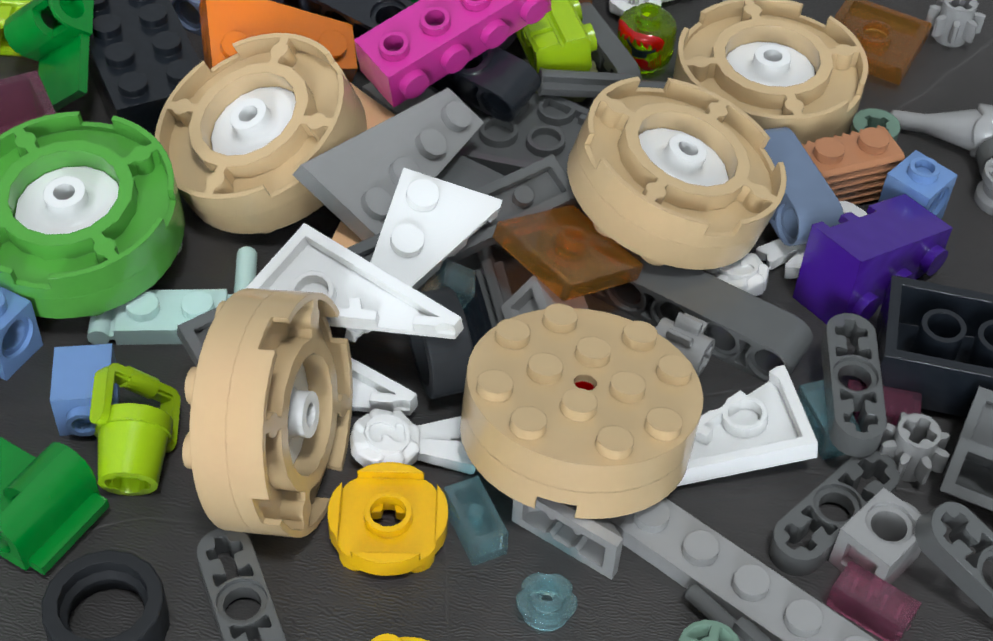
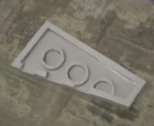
[292,88,484,241]

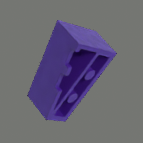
[792,194,953,324]

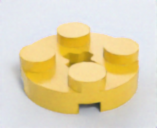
[328,462,448,576]

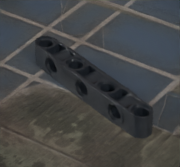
[270,0,541,122]

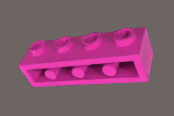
[354,0,551,108]

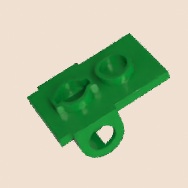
[3,0,94,117]
[0,437,110,575]

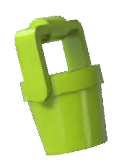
[89,363,181,496]

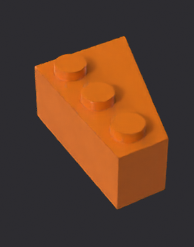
[199,0,358,83]

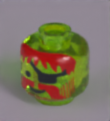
[617,3,677,74]

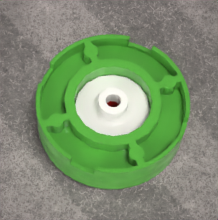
[0,111,185,319]

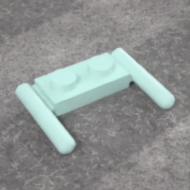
[87,246,258,345]

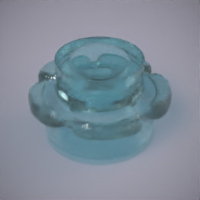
[516,572,578,631]

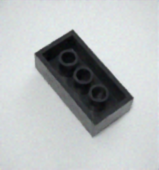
[88,0,201,137]
[876,275,993,417]

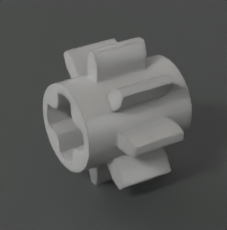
[925,0,986,47]
[656,312,715,377]
[879,412,950,485]

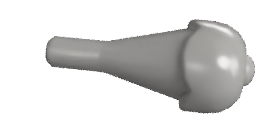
[890,103,993,158]

